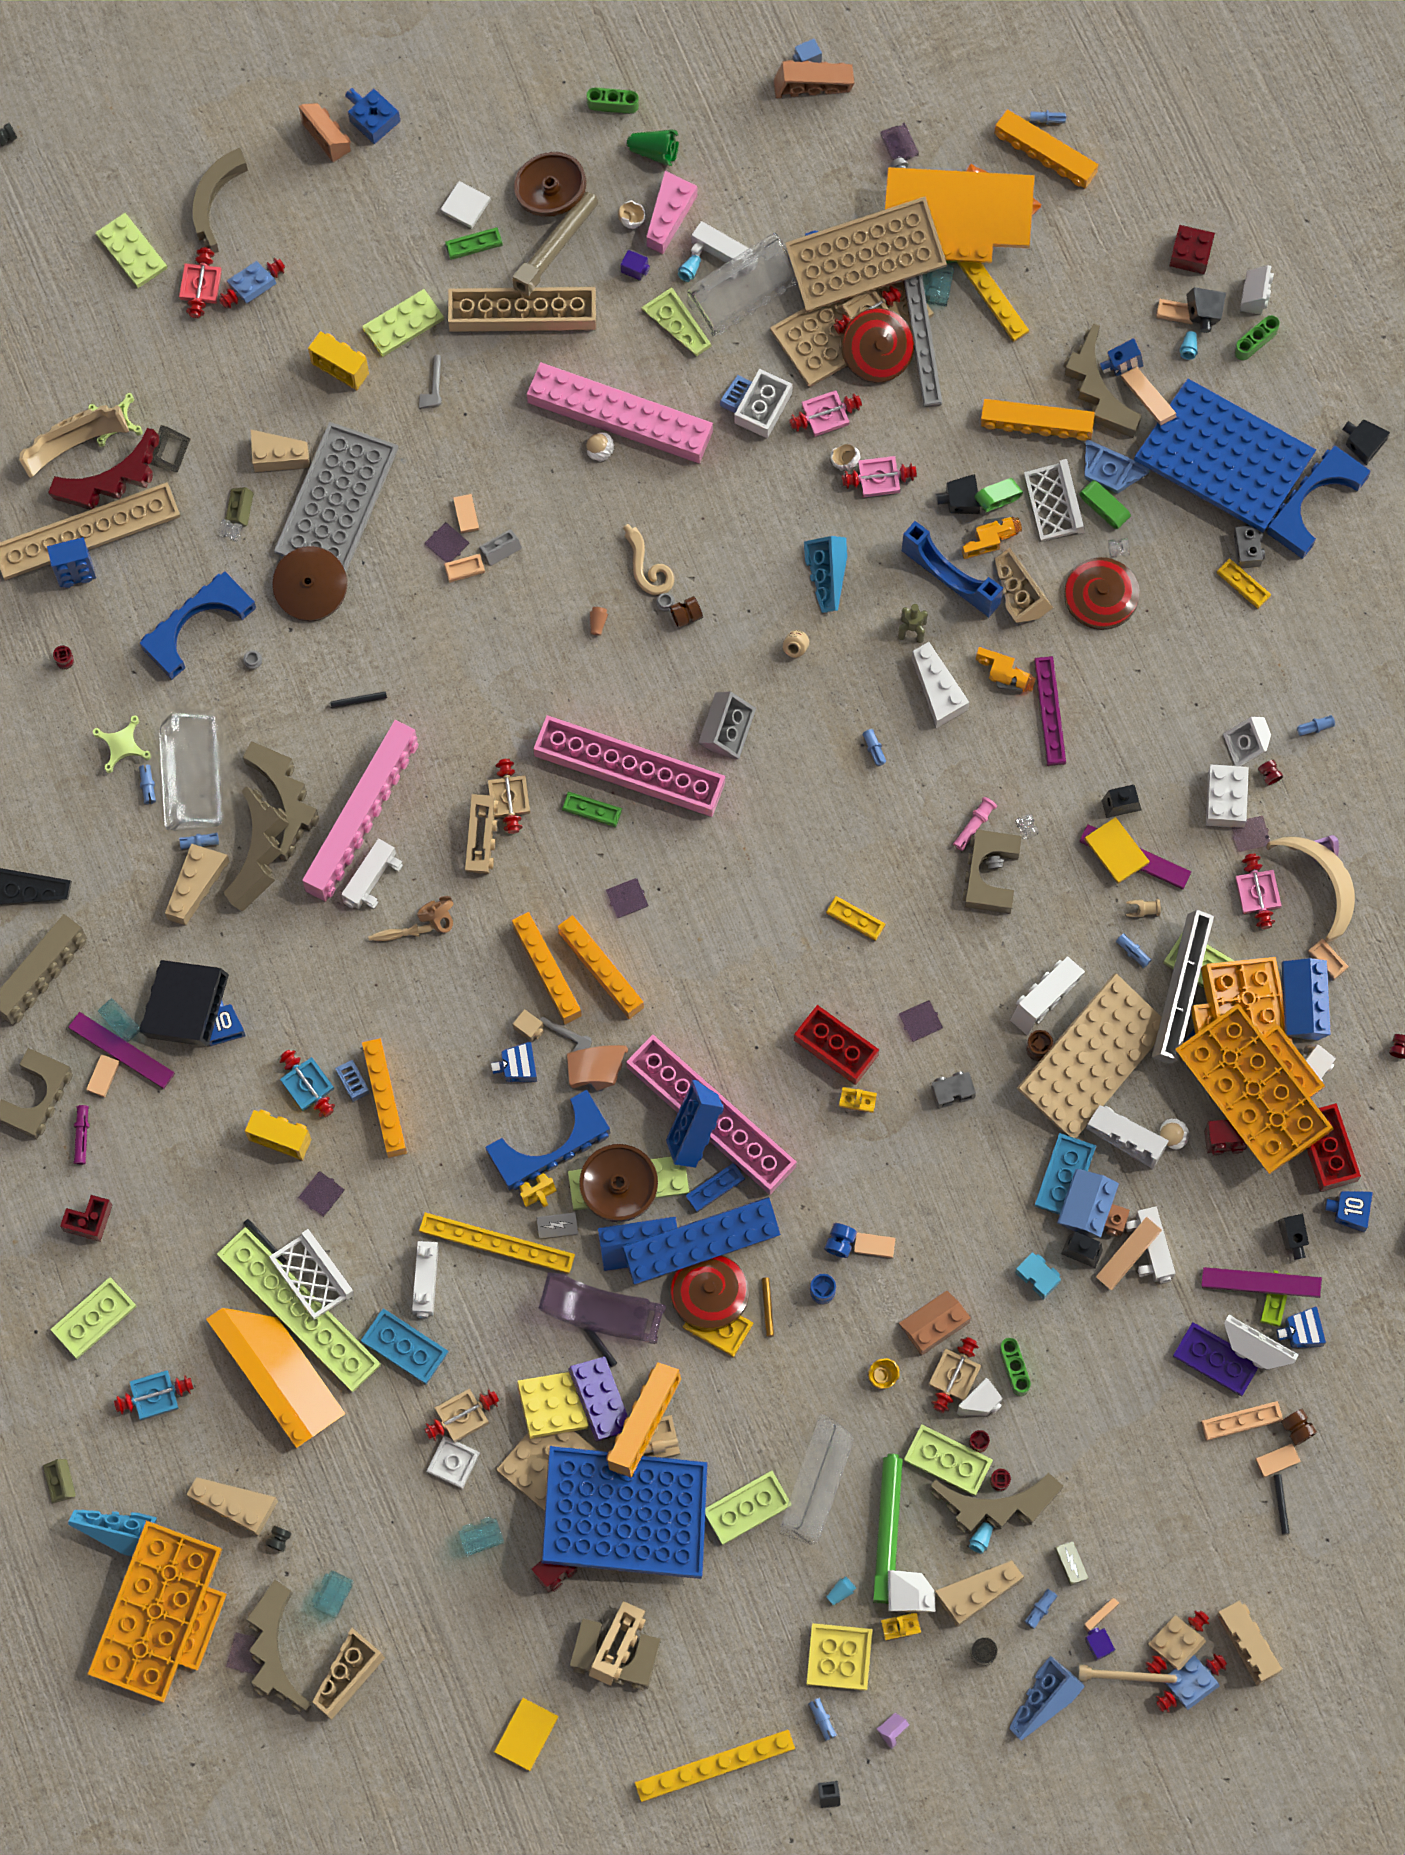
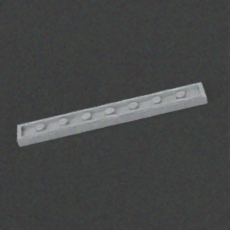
[904,275,942,407]

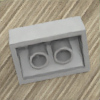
[698,691,756,759]

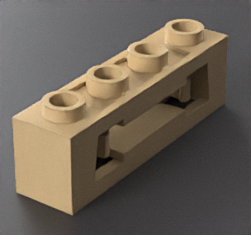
[465,794,499,874]
[589,1601,646,1686]

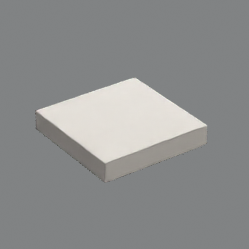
[440,181,491,229]
[426,1436,480,1489]

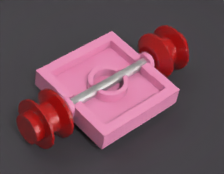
[789,390,862,437]
[842,456,917,497]
[1235,854,1282,929]

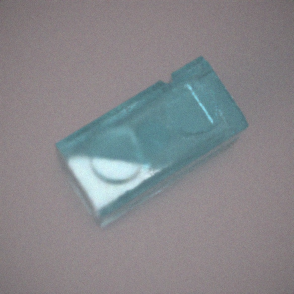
[924,265,954,307]
[98,998,140,1042]
[458,1517,504,1556]
[312,1570,354,1619]

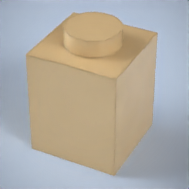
[513,1009,544,1042]

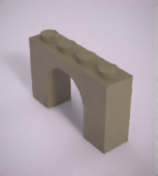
[962,829,1022,914]
[0,1048,73,1139]
[570,1618,661,1690]

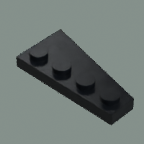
[0,868,72,905]

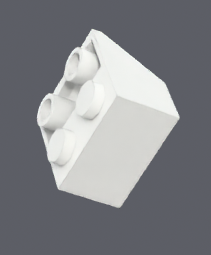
[1240,265,1274,315]

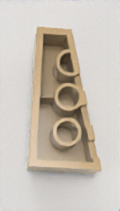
[165,844,230,925]
[935,1561,1024,1627]
[1217,1601,1283,1686]
[313,1627,385,1720]

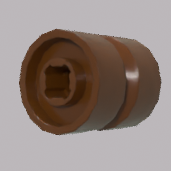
[669,596,703,628]
[1026,1030,1053,1061]
[1281,1408,1317,1446]

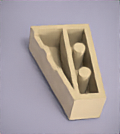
[251,430,310,472]

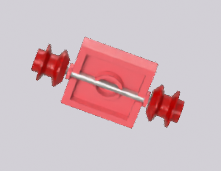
[179,247,222,318]

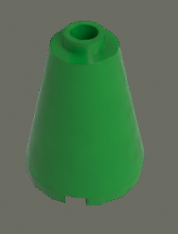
[627,129,679,166]

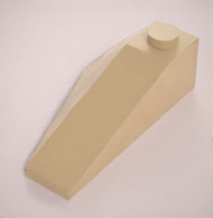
[995,548,1053,623]

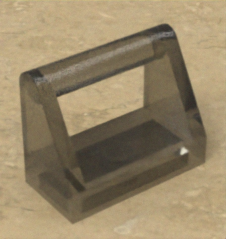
[150,425,191,472]

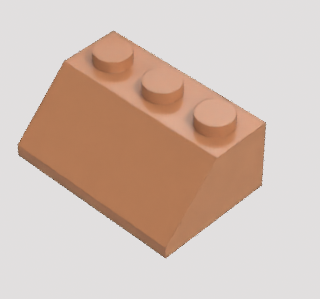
[299,103,351,162]
[899,1291,971,1356]

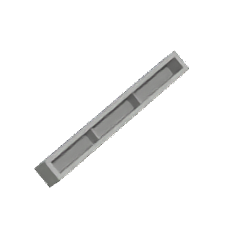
[1152,910,1214,1064]

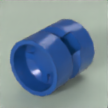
[824,1223,857,1258]
[810,1274,836,1304]

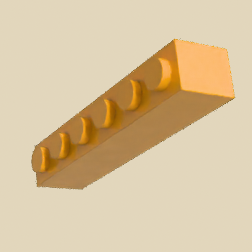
[994,109,1099,189]
[981,399,1095,441]
[512,912,582,1025]
[558,915,644,1019]
[362,1038,407,1158]
[606,1362,681,1477]

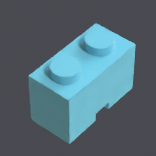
[1015,1252,1061,1300]

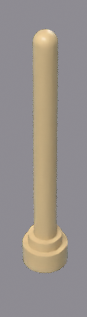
[1079,1665,1177,1683]

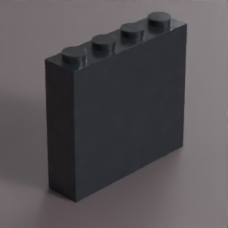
[140,960,229,1047]

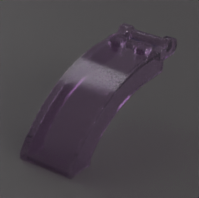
[538,1272,666,1344]

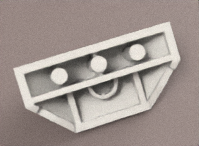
[1224,1315,1299,1369]

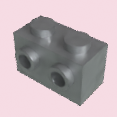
[1233,526,1265,568]

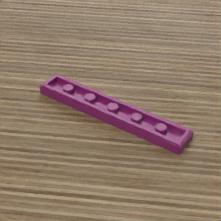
[1034,656,1066,766]
[1079,824,1192,890]
[68,1012,175,1089]
[1202,1267,1322,1298]

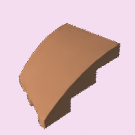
[567,1045,628,1091]

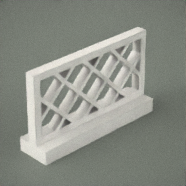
[1024,459,1085,542]
[269,1229,353,1320]

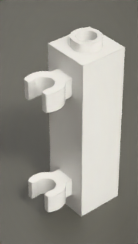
[691,221,758,280]
[341,838,403,909]
[1125,1206,1175,1284]
[412,1241,439,1318]

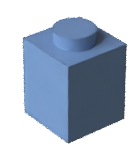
[793,39,822,63]

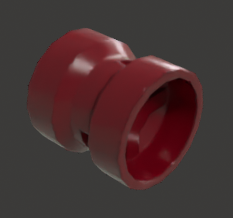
[53,645,74,669]
[1258,760,1283,786]
[1389,1034,1405,1059]
[969,1430,990,1453]
[990,1468,1011,1492]

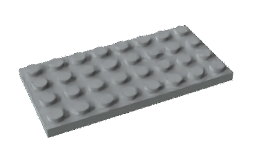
[274,422,399,572]

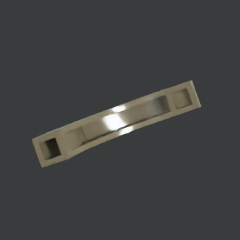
[193,147,248,253]

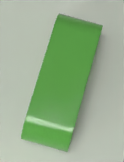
[586,87,639,114]
[1234,315,1280,361]
[974,478,1023,512]
[1079,480,1131,529]
[1000,1338,1031,1396]

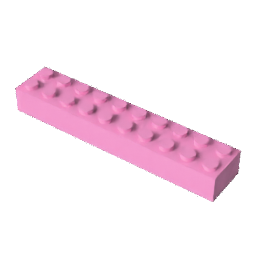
[527,362,713,464]
[534,715,725,817]
[302,720,419,902]
[626,1034,797,1195]

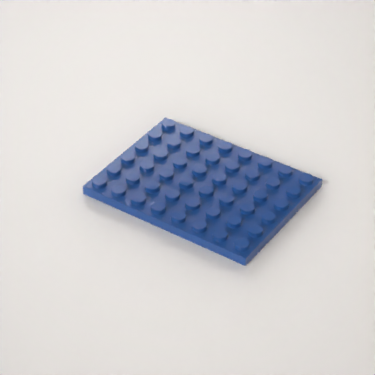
[1134,379,1316,532]
[542,1446,708,1579]

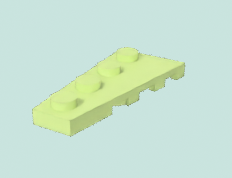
[641,287,712,356]

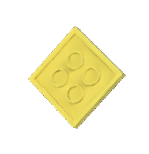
[517,1372,588,1439]
[807,1623,872,1691]

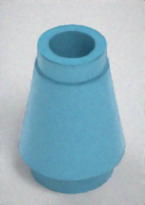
[678,255,701,282]
[1179,331,1198,360]
[969,1522,993,1554]
[826,1576,856,1605]

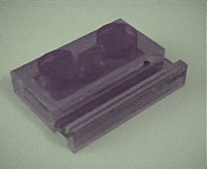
[880,123,919,161]

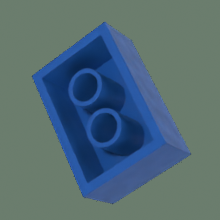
[47,537,96,588]

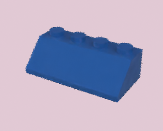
[1282,958,1331,1040]
[666,1080,723,1168]
[598,1216,677,1271]

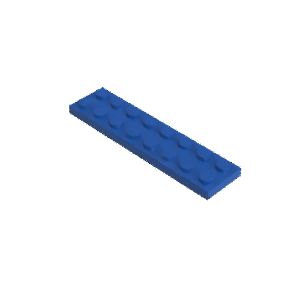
[622,1197,781,1284]

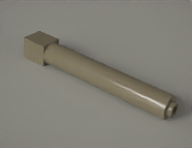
[512,192,598,296]

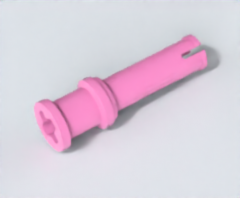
[953,797,997,851]

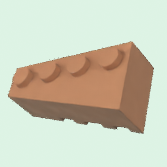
[774,60,854,98]

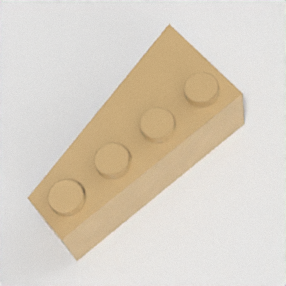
[187,1477,278,1536]

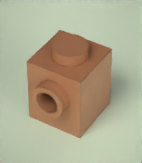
[1103,1204,1130,1237]

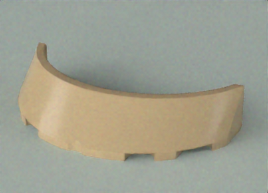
[19,405,129,478]
[1266,837,1355,943]

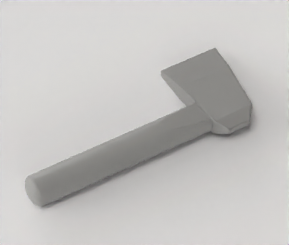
[419,355,442,408]
[540,1017,592,1052]

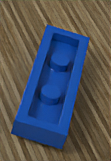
[686,1163,745,1212]

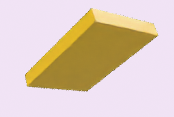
[1084,817,1150,884]
[683,1316,754,1358]
[494,1698,559,1771]

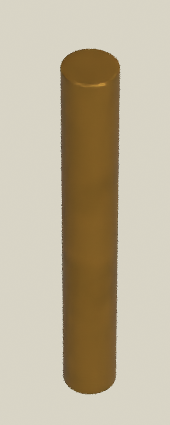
[762,1277,774,1337]

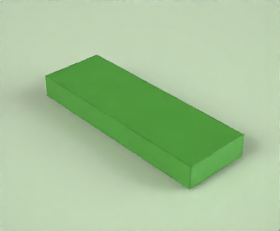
[445,227,503,260]
[562,791,622,827]

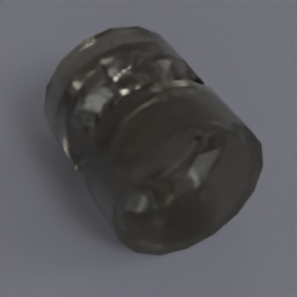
[970,1637,998,1667]

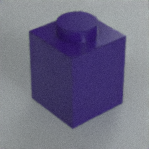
[620,249,650,281]
[1085,1627,1115,1661]

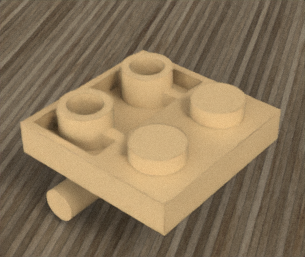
[643,1415,680,1458]

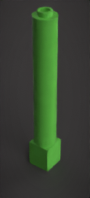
[873,1454,903,1604]

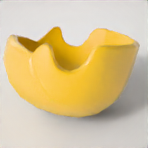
[868,1358,900,1389]

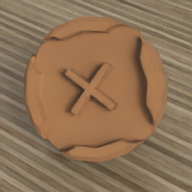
[417,896,454,933]

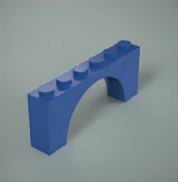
[1267,446,1371,559]
[901,521,1003,618]
[140,571,256,680]
[485,1090,611,1191]

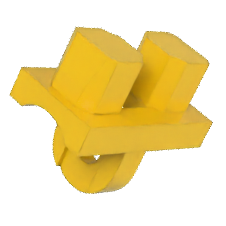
[839,1087,877,1113]
[520,1173,557,1208]
[881,1613,921,1641]

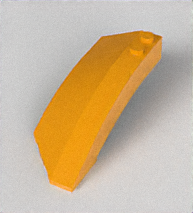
[206,1308,345,1448]

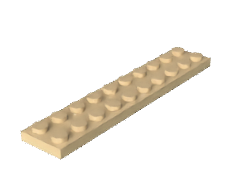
[0,482,181,580]

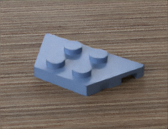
[1085,439,1151,494]

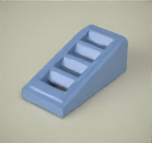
[720,375,752,413]
[335,1059,370,1102]

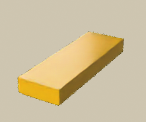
[1217,558,1271,609]
[826,896,886,941]

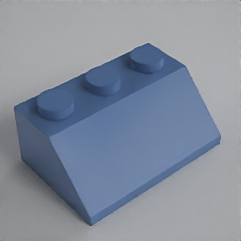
[1057,1169,1119,1238]

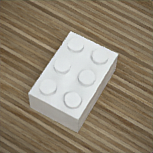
[735,369,793,439]
[1206,764,1249,828]

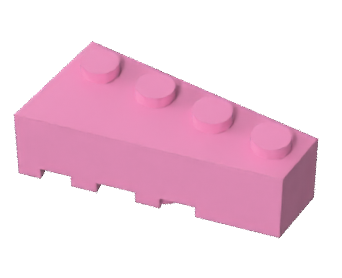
[647,171,697,254]

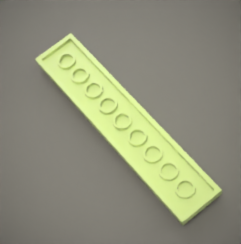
[217,1227,381,1393]

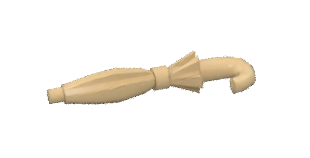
[368,921,434,941]

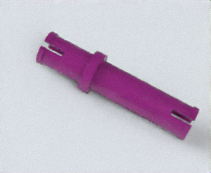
[73,1105,90,1165]

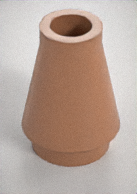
[590,607,608,636]

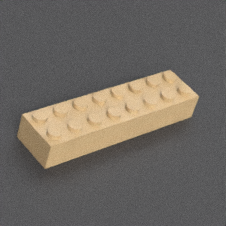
[448,287,596,332]

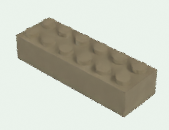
[0,914,87,1026]

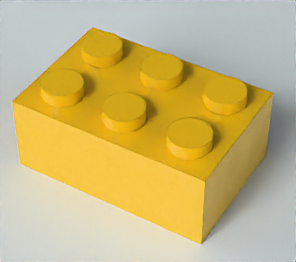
[308,331,369,390]
[245,1110,312,1161]

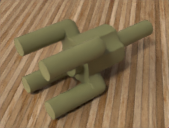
[898,604,928,643]

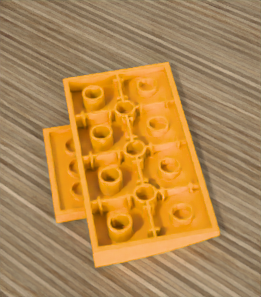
[885,167,1035,263]
[1191,957,1293,1043]
[1175,1003,1333,1174]
[88,1521,227,1702]

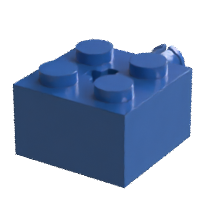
[345,88,400,144]

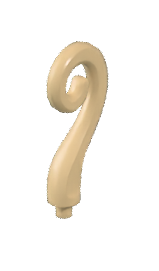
[623,524,674,596]

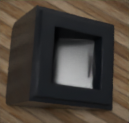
[818,1781,841,1808]

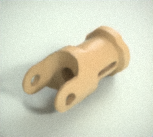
[1126,899,1161,917]

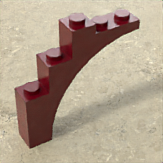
[48,428,159,510]

